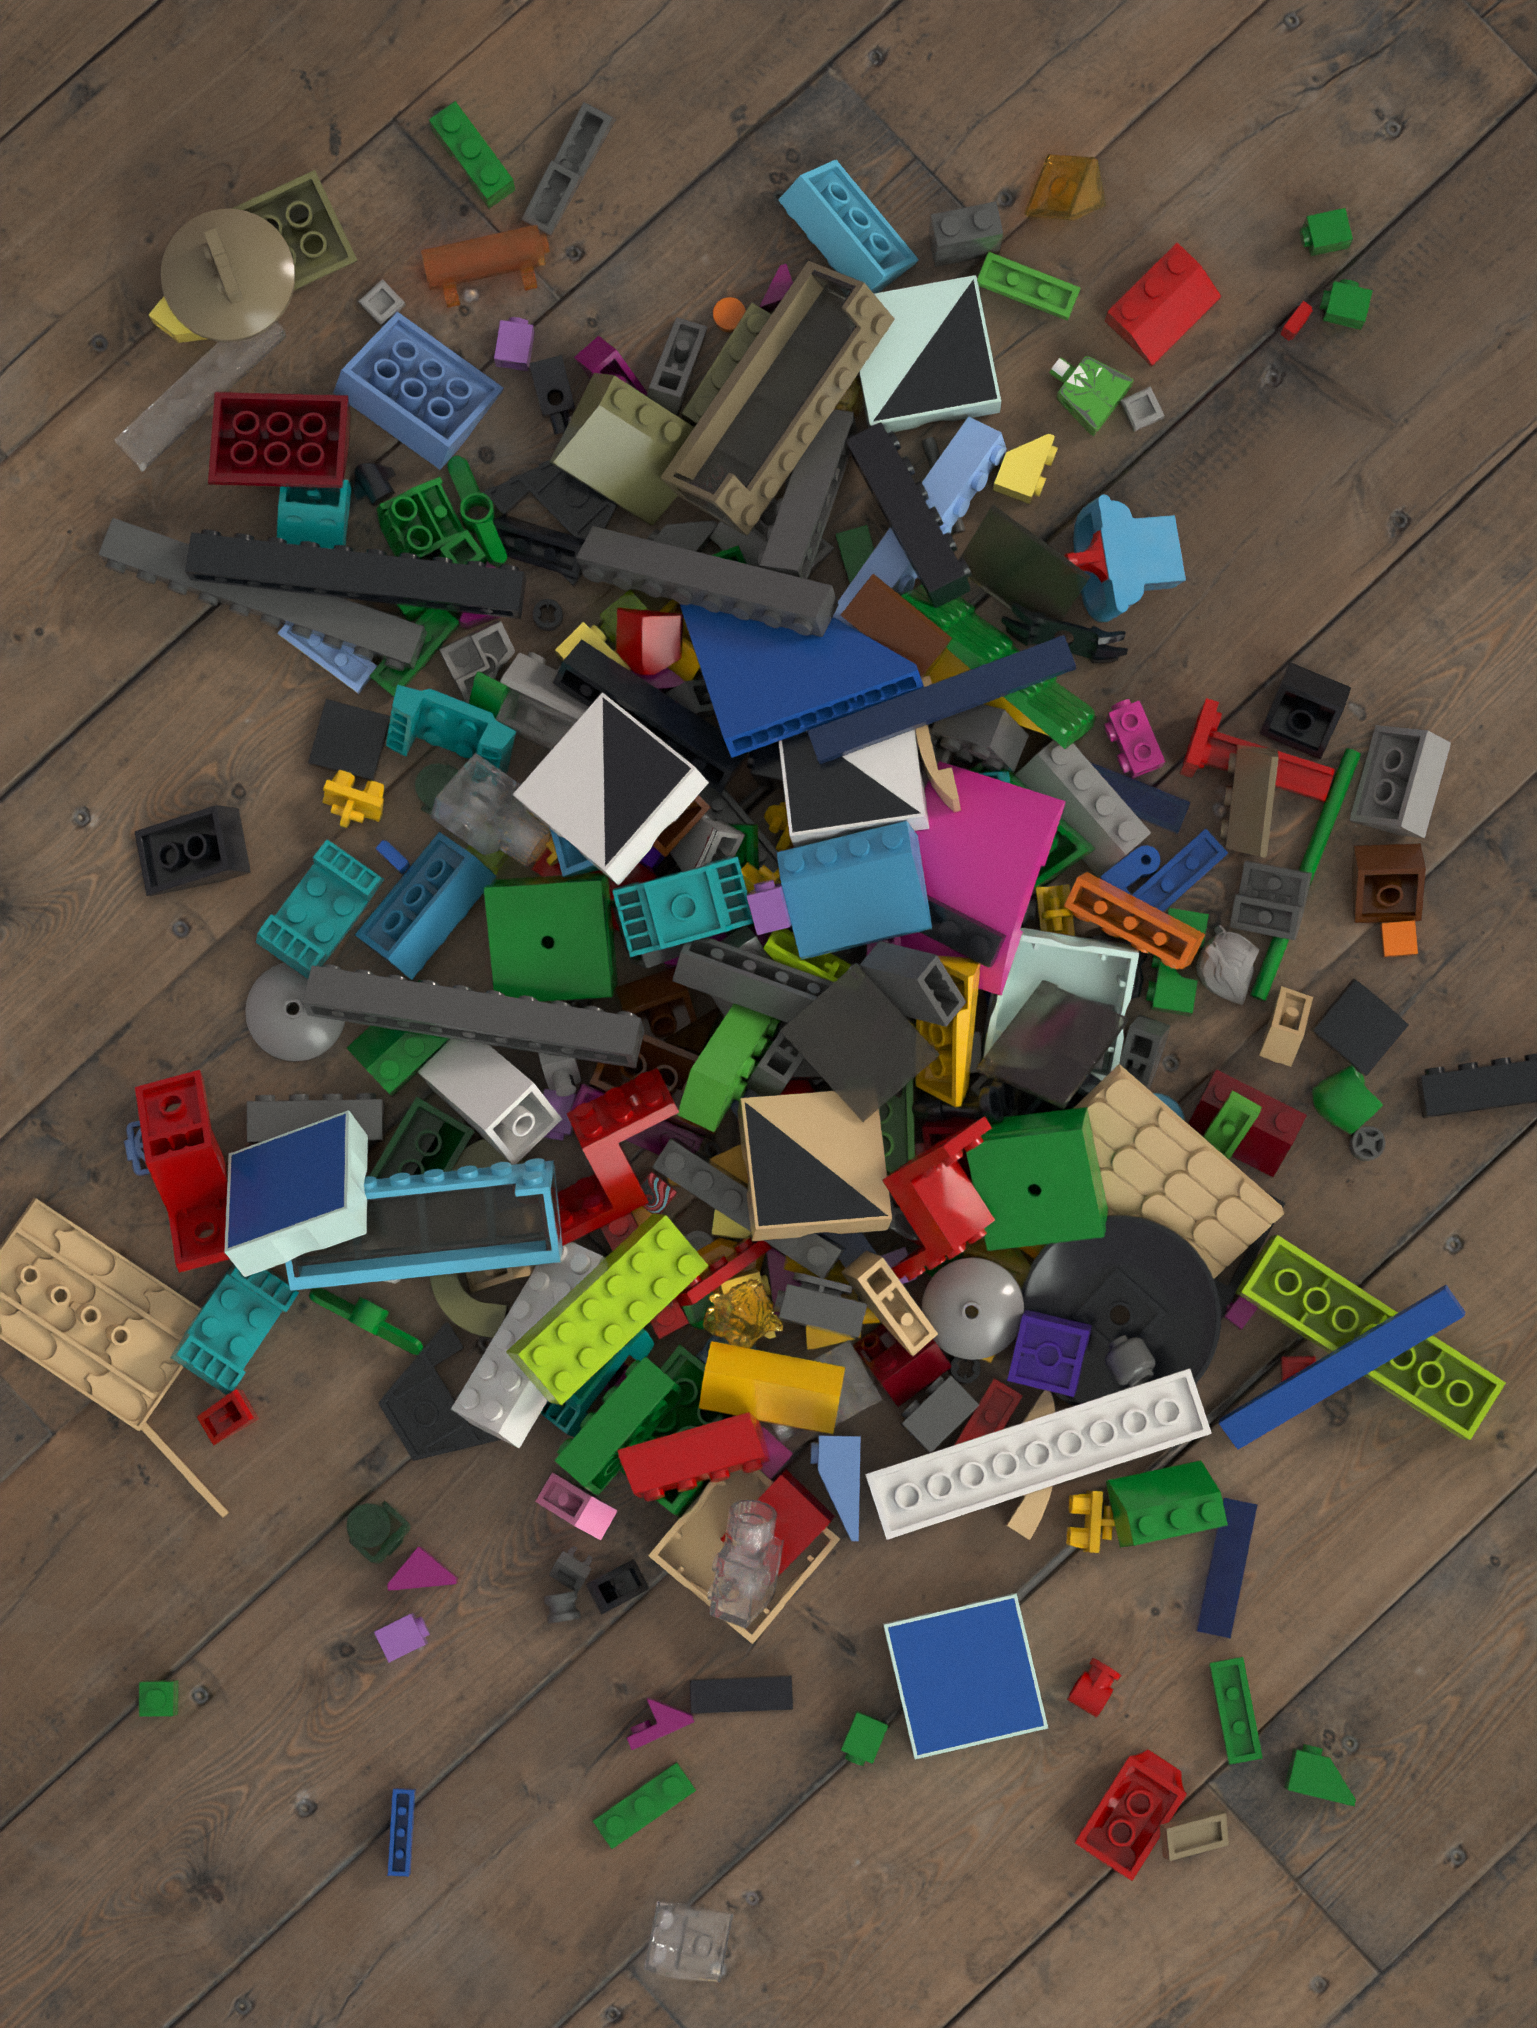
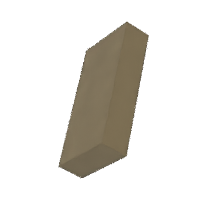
[1160,1809,1229,1861]

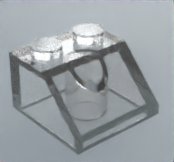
[644,1901,733,1982]

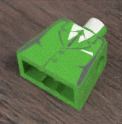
[1049,356,1133,437]

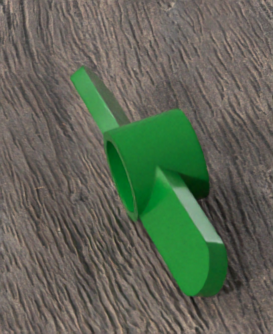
[447,455,507,567]
[309,1288,423,1355]

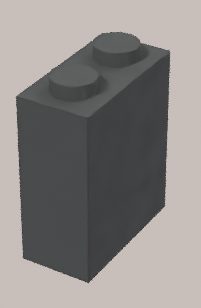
[928,201,1003,267]
[860,941,966,1027]

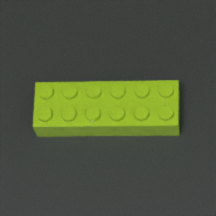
[506,1213,709,1405]

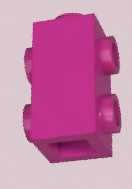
[1104,699,1165,779]

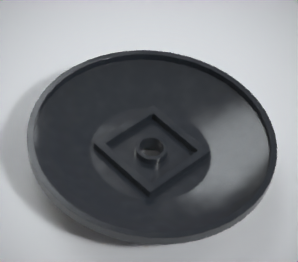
[1021,1215,1221,1406]

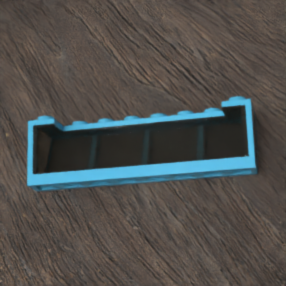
[285,1158,563,1291]

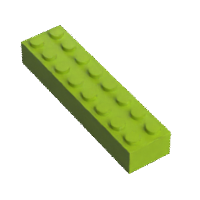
[1235,1235,1506,1440]

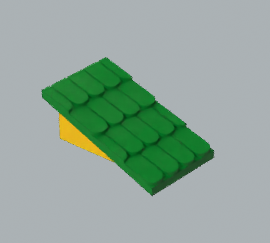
[901,585,1097,749]

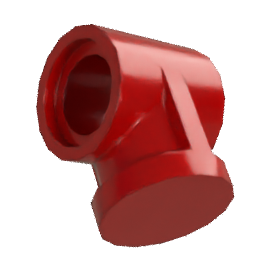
[1067,1658,1122,1718]

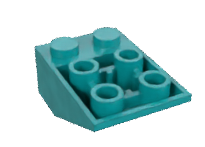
[277,480,352,549]

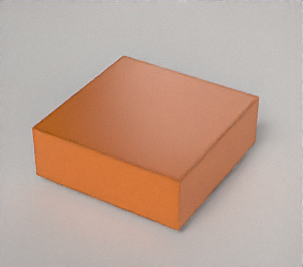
[1380,920,1418,958]

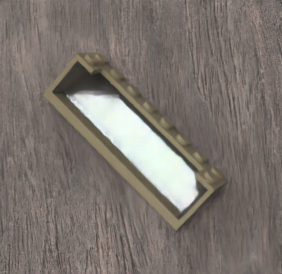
[660,261,895,536]

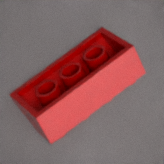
[617,1412,770,1501]

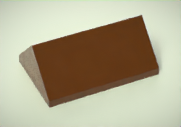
[841,574,952,679]

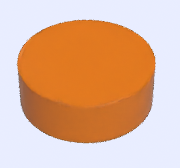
[713,297,746,333]

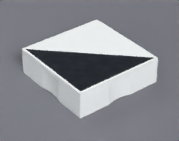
[513,692,709,885]
[779,729,929,848]

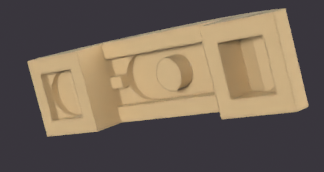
[915,676,961,813]

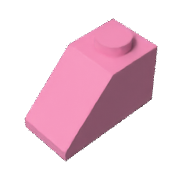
[535,1472,617,1540]

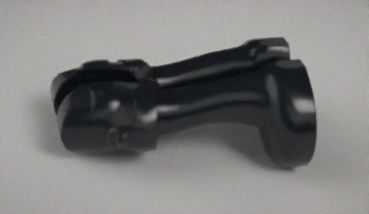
[912,1074,1015,1123]

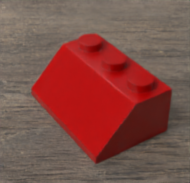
[1105,242,1222,367]

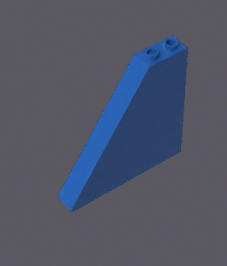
[679,561,924,758]

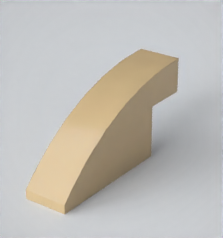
[1006,1390,1055,1540]

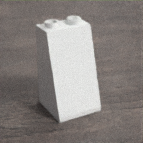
[417,1039,562,1165]

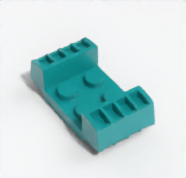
[386,685,516,788]
[255,840,385,979]
[612,857,754,957]
[170,1263,299,1395]
[540,1329,654,1437]

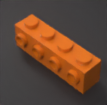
[1063,872,1206,969]

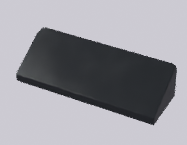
[493,515,585,579]
[690,1675,793,1714]

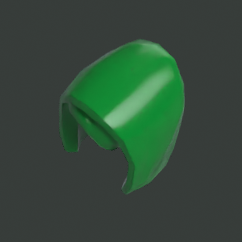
[1311,1065,1383,1135]

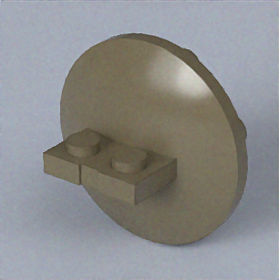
[161,209,295,342]

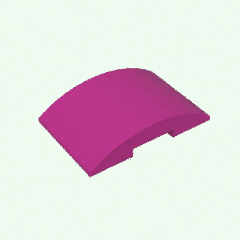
[901,761,1066,996]

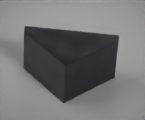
[586,1559,650,1615]

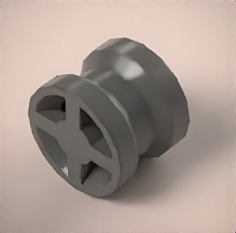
[1349,1126,1385,1161]
[544,1591,581,1624]

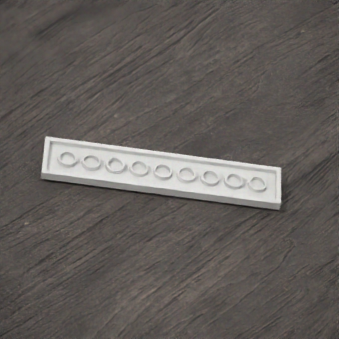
[865,1369,1212,1540]

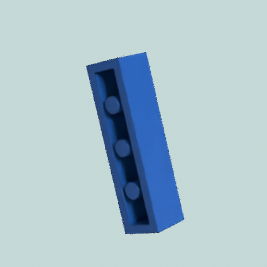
[388,1788,416,1877]

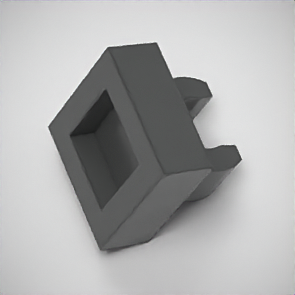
[549,1546,592,1593]

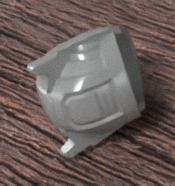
[1196,925,1259,1005]

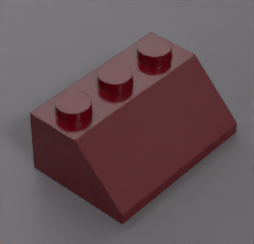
[1187,1069,1307,1178]

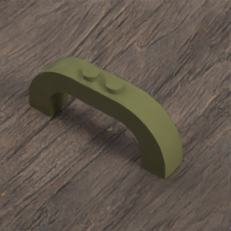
[429,1139,527,1339]

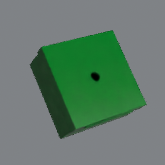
[484,873,618,1002]
[966,1107,1109,1251]

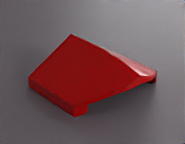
[616,607,683,675]

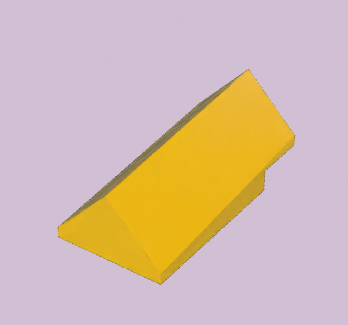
[916,956,981,1107]
[699,1341,845,1435]

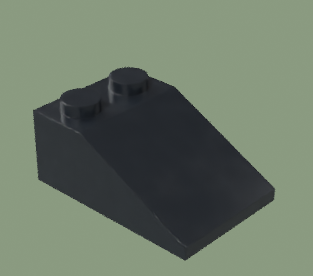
[134,805,251,896]

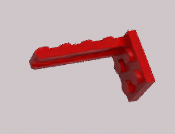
[1179,698,1335,802]

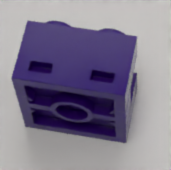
[1007,1310,1092,1397]

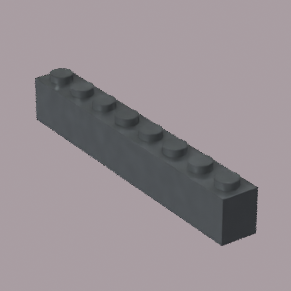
[576,526,839,637]

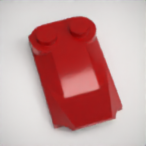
[1074,1749,1187,1881]

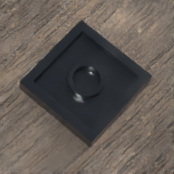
[308,699,390,781]

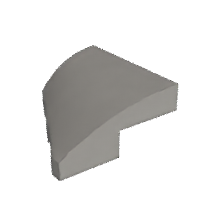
[439,620,515,704]

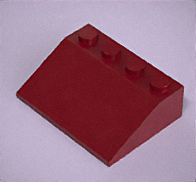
[208,392,351,488]

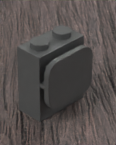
[774,1272,867,1339]

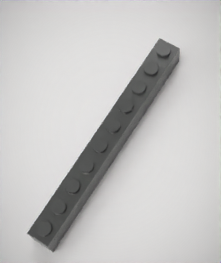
[98,518,427,671]
[302,964,644,1068]

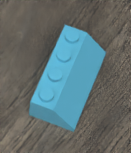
[779,160,919,294]

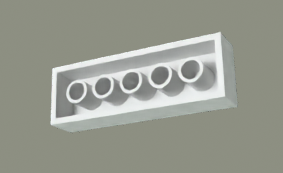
[451,1242,605,1448]

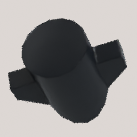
[354,463,396,506]

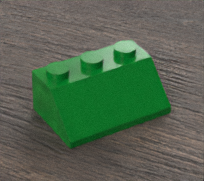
[347,980,451,1097]
[1106,1460,1228,1548]

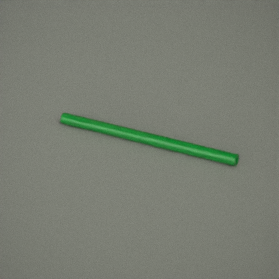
[1250,748,1361,1002]

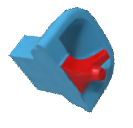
[1063,494,1186,623]

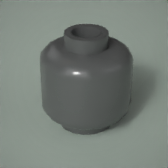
[1105,1335,1155,1388]

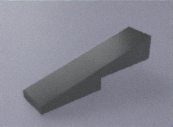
[521,102,616,235]

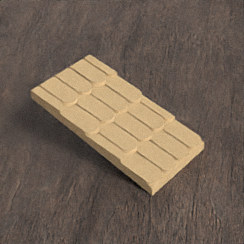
[1073,1064,1284,1279]
[0,1198,201,1431]

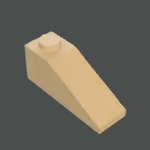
[841,1251,938,1356]

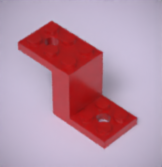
[538,1068,679,1246]
[135,1070,230,1273]
[882,1116,995,1281]

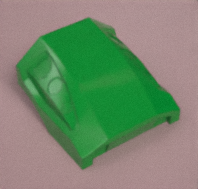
[376,477,465,559]

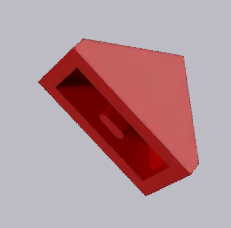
[197,1389,259,1446]

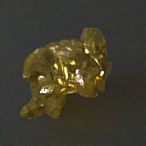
[703,1279,783,1349]

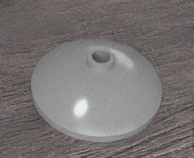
[245,963,345,1062]
[922,1257,1024,1360]

